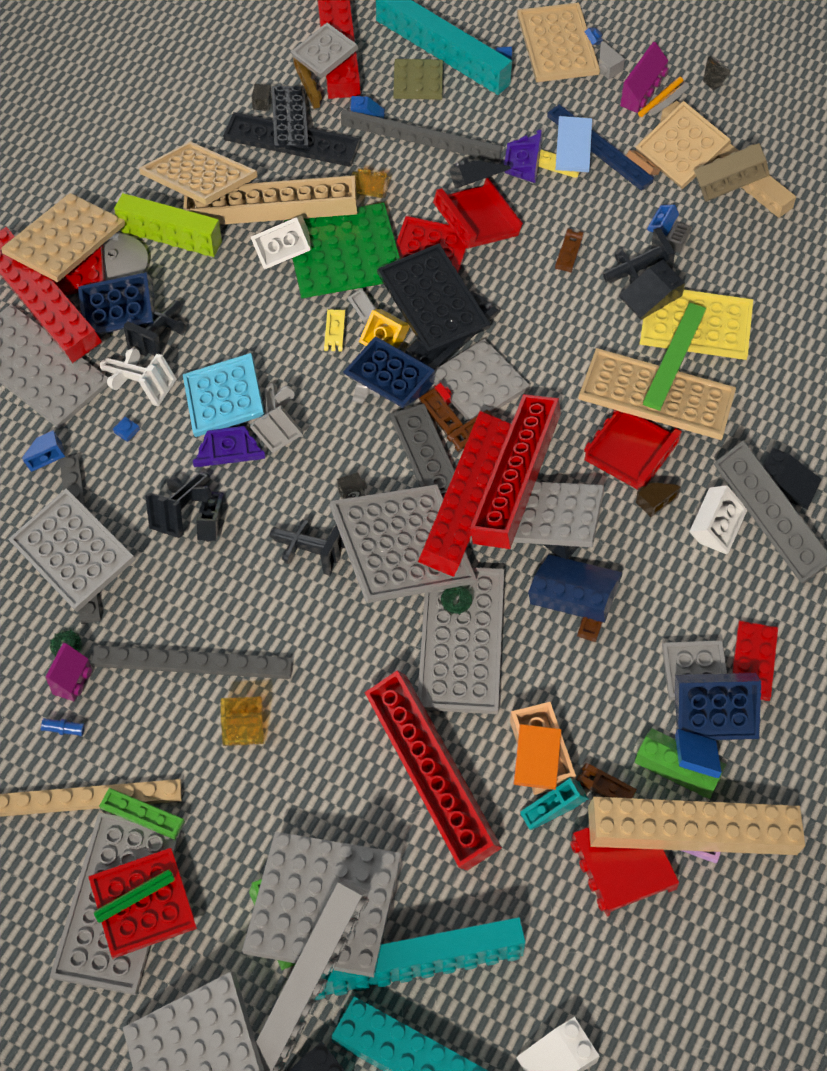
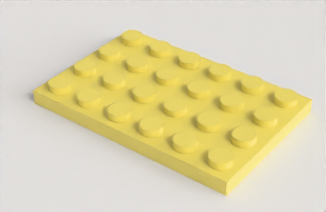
[639,290,753,360]

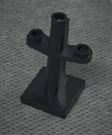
[603,227,675,285]
[124,300,186,357]
[145,472,212,538]
[270,519,345,576]

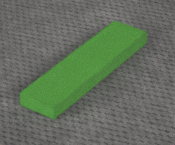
[99,788,185,840]

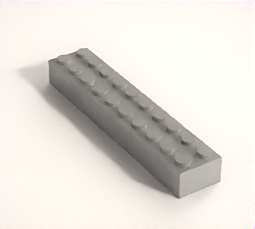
[256,879,370,1071]

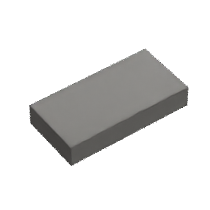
[347,288,376,325]

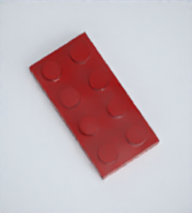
[732,621,778,701]

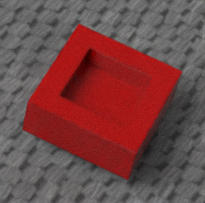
[435,383,452,405]

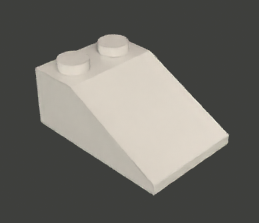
[516,1017,600,1071]

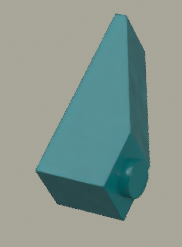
[520,778,589,830]

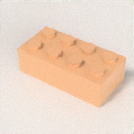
[510,702,576,795]

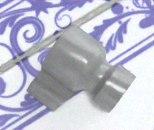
[352,382,381,404]

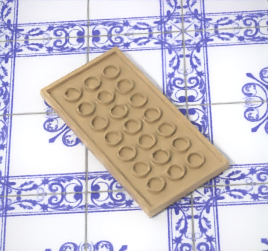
[578,348,736,440]

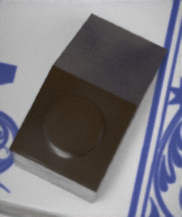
[635,483,681,517]

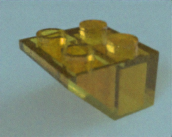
[352,168,392,198]
[221,696,264,746]

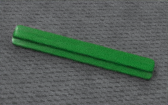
[94,870,175,923]

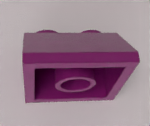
[45,643,92,702]

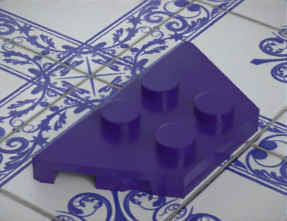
[504,130,543,183]
[193,426,265,468]

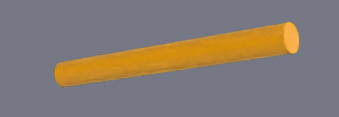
[638,77,683,117]

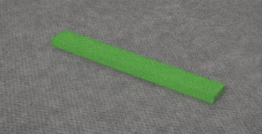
[643,303,706,411]

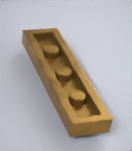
[293,57,322,109]

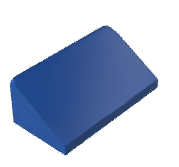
[647,205,679,236]

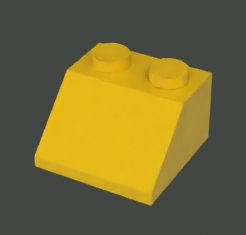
[359,309,410,348]

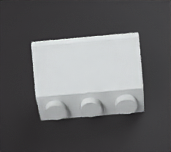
[251,216,311,269]
[689,485,747,554]

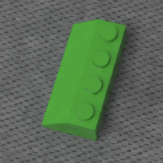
[634,728,727,800]

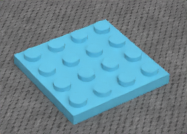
[183,353,265,437]

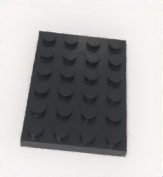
[377,244,491,355]

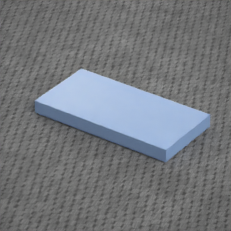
[555,116,592,172]

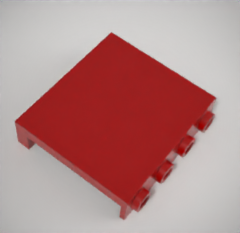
[433,178,523,249]
[584,410,682,490]
[570,827,679,917]

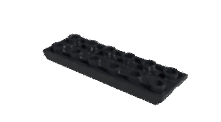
[272,85,308,148]
[405,290,501,370]

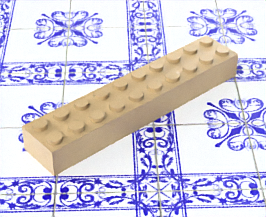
[183,176,357,225]
[588,797,805,855]

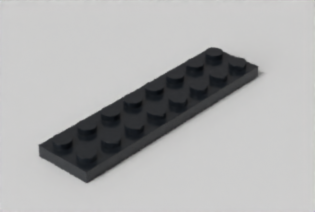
[223,112,360,167]

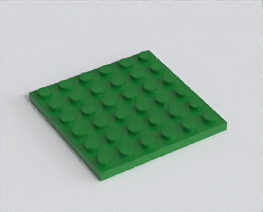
[284,203,400,299]

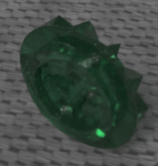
[441,586,472,615]
[50,629,82,657]

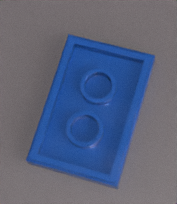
[675,729,722,778]

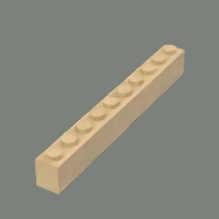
[660,101,796,218]

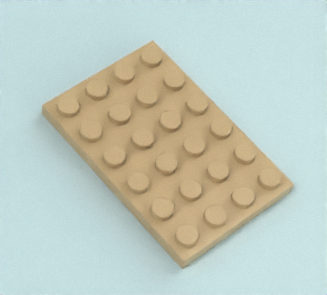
[517,3,600,82]
[139,141,258,205]
[1,193,125,282]

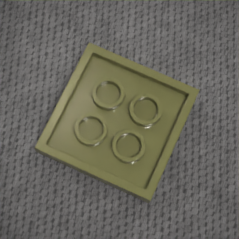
[393,59,443,100]

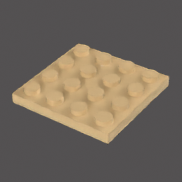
[636,101,731,189]

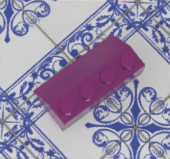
[620,42,669,113]

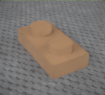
[626,150,661,175]

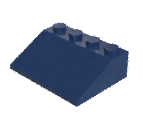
[78,272,155,335]
[343,336,435,408]
[528,555,623,623]
[675,673,761,740]

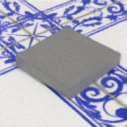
[649,82,690,116]

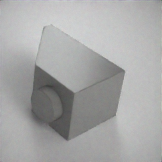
[598,41,625,79]

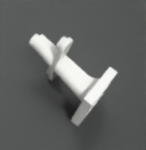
[100,348,177,406]

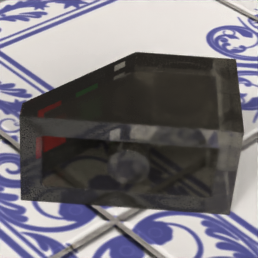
[703,56,730,91]

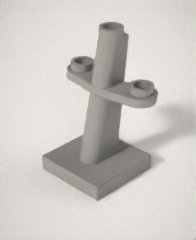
[250,383,303,453]

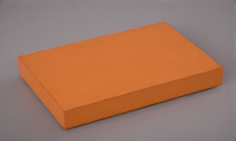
[514,724,561,790]

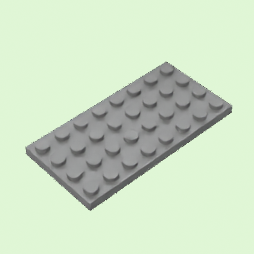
[0,304,108,429]
[418,567,504,714]
[50,812,181,995]

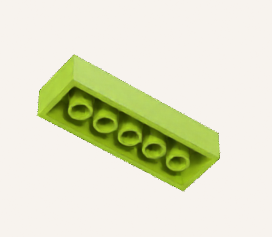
[114,193,222,257]

